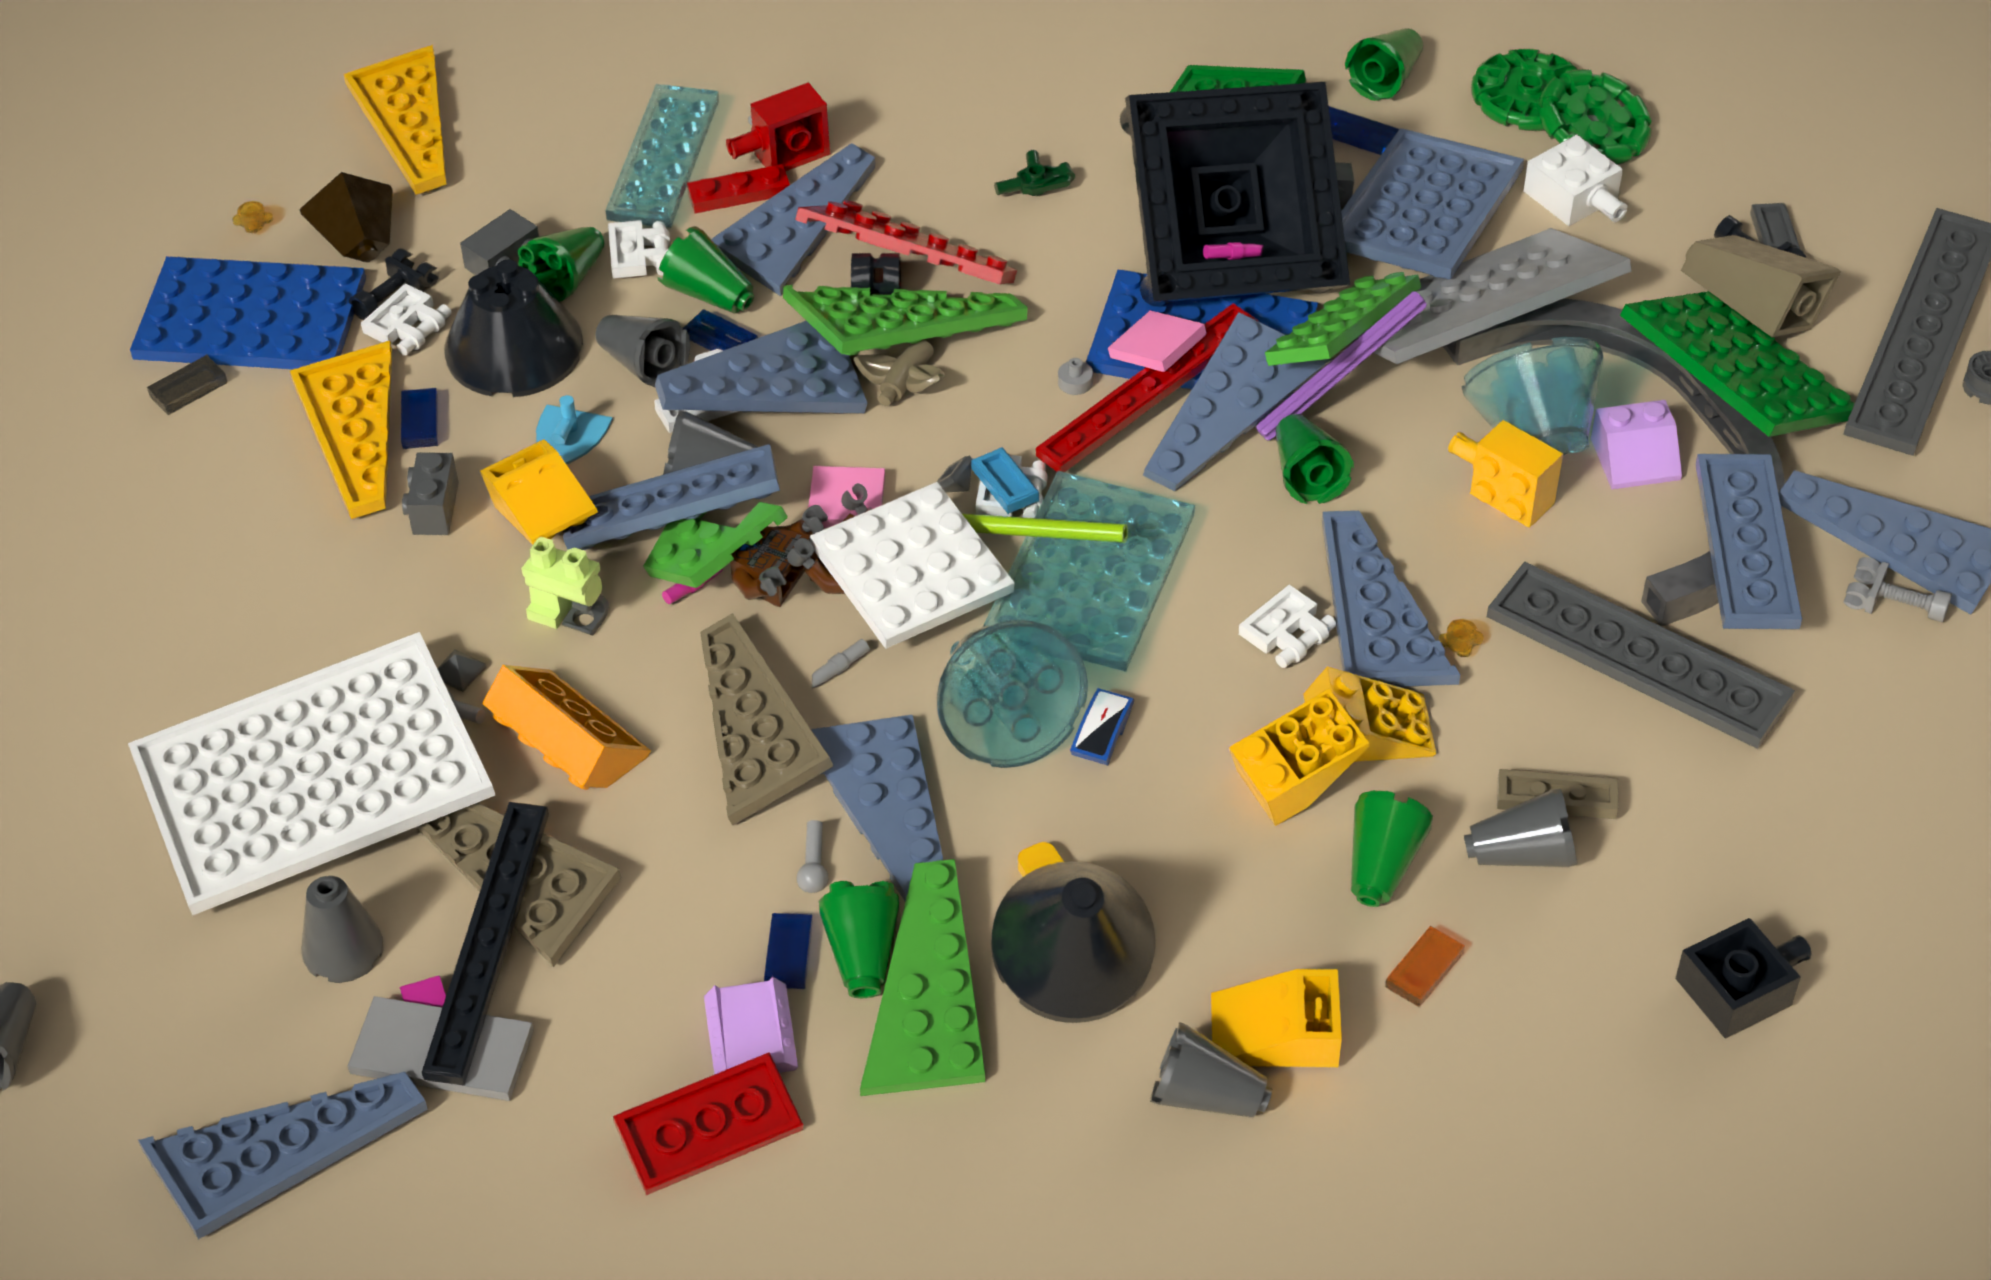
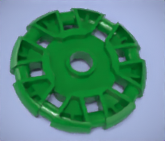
[1471,49,1577,131]
[1539,69,1652,165]

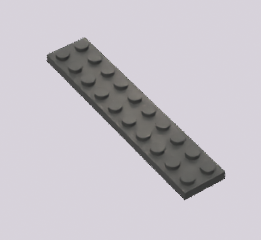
[1843,208,1991,456]

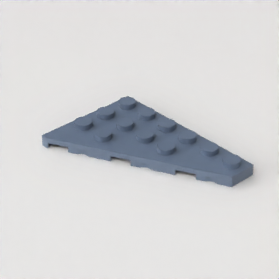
[655,321,868,414]

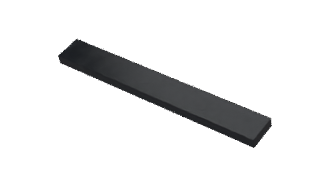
[421,802,549,1086]

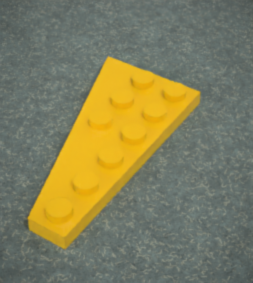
[344,44,447,195]
[289,341,392,519]

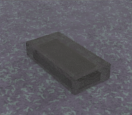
[147,355,228,415]

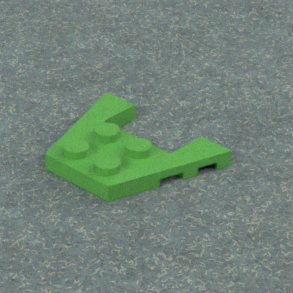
[643,502,788,588]

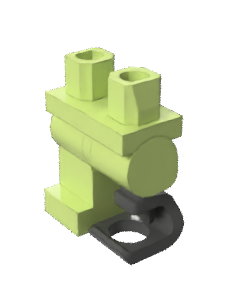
[522,537,609,636]

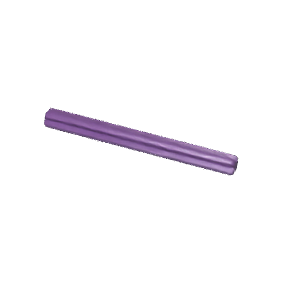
[1256,291,1427,441]

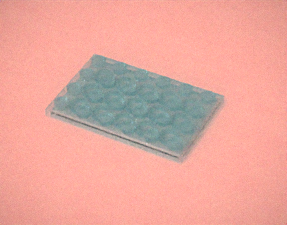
[984,471,1195,672]

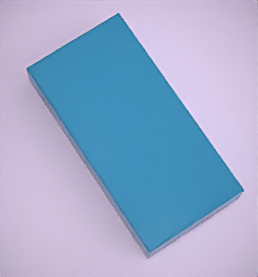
[971,447,1039,514]

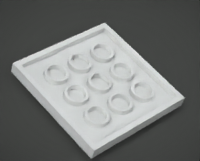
[810,482,1015,649]

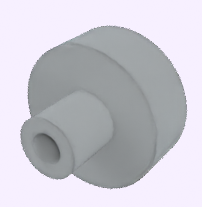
[1058,358,1093,395]

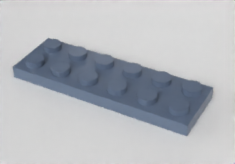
[563,444,780,550]
[1695,454,1802,629]

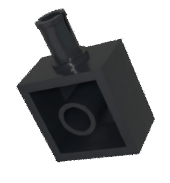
[1675,917,1812,1039]

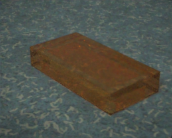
[1385,926,1465,1008]

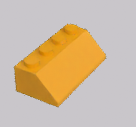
[482,665,651,790]

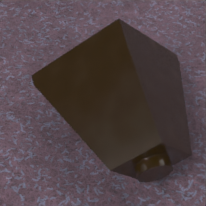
[299,172,393,263]

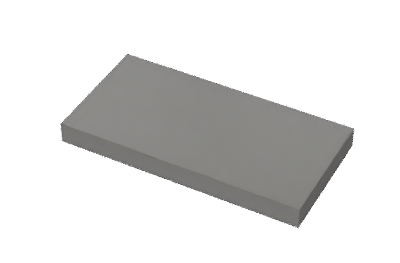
[348,996,534,1101]

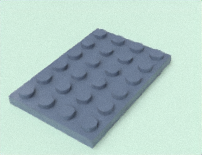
[1341,128,1524,279]

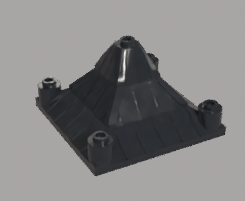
[1120,82,1350,307]

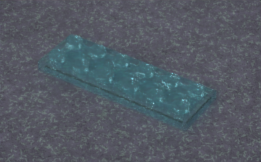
[605,84,719,228]

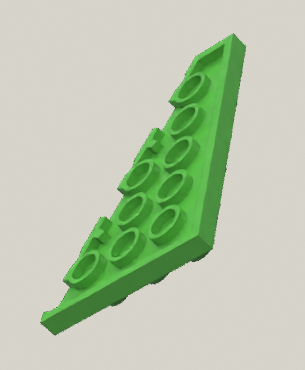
[783,285,1028,355]

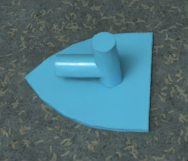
[536,395,613,465]

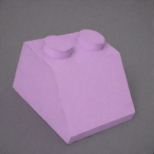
[1591,400,1682,489]

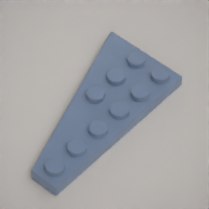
[712,143,875,296]
[1778,470,1991,615]
[811,715,943,901]
[138,1072,428,1240]

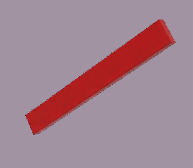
[1036,303,1258,475]

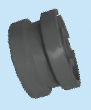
[1962,351,1991,405]

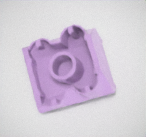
[704,977,798,1074]

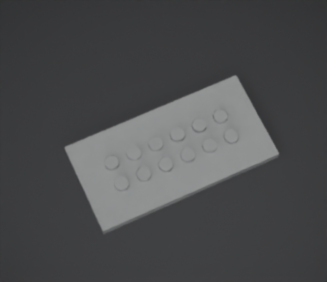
[1352,228,1632,364]

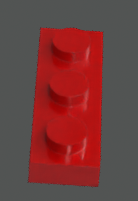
[687,164,790,214]

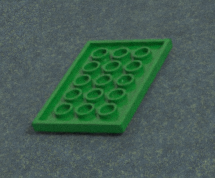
[1620,291,1855,437]

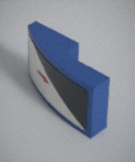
[1070,688,1134,766]

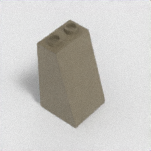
[1681,235,1841,337]

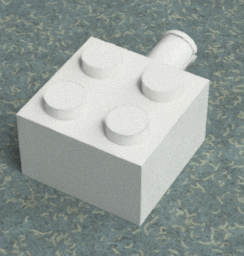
[1524,135,1628,226]

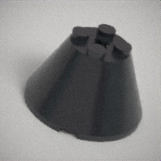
[444,259,583,397]

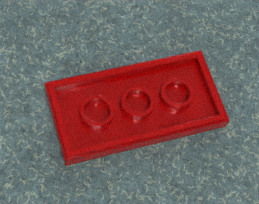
[613,1052,804,1195]

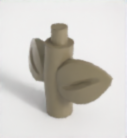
[854,339,945,406]

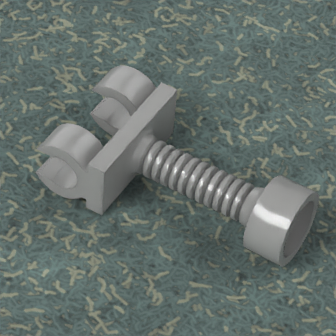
[1844,557,1952,623]

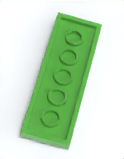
[1265,272,1421,366]

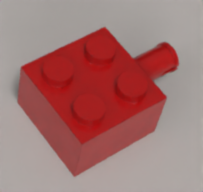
[726,82,830,172]

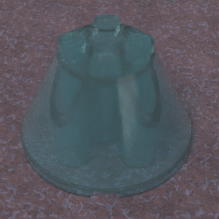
[1461,337,1604,456]
[937,620,1088,768]

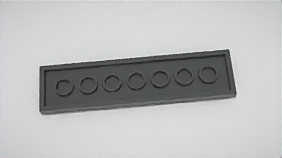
[1486,561,1795,749]

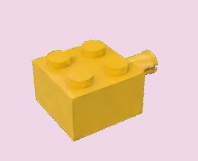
[1448,420,1563,528]

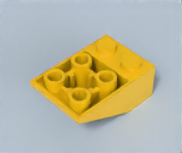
[480,439,598,545]
[1303,666,1436,762]
[1229,689,1370,826]
[1211,969,1342,1067]

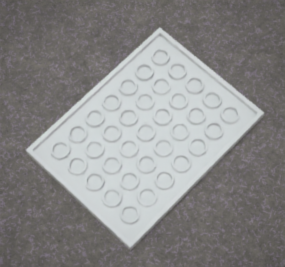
[128,632,495,916]

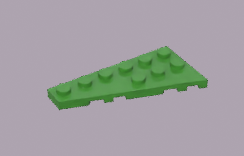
[860,859,985,1096]

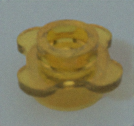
[232,201,273,233]
[1439,619,1484,657]

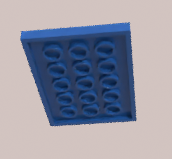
[130,256,366,369]
[1086,269,1318,401]

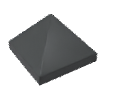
[937,455,973,493]
[437,650,486,692]

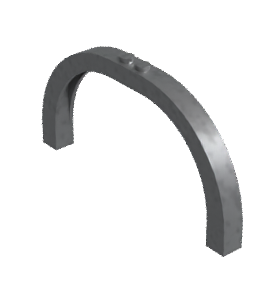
[1442,298,1784,627]

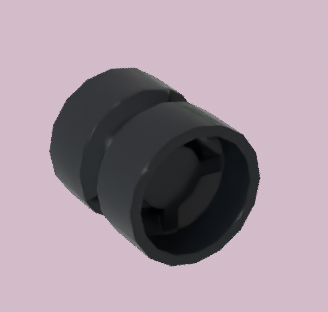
[851,253,901,295]

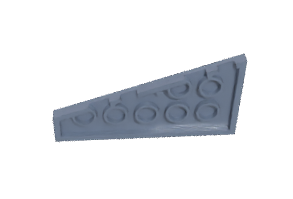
[1143,312,1333,491]
[1322,510,1460,687]

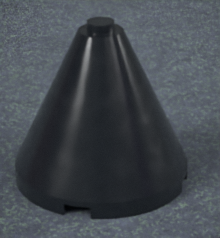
[991,861,1155,1023]

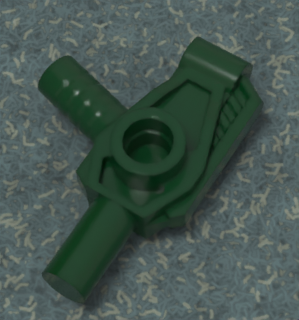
[994,150,1075,196]

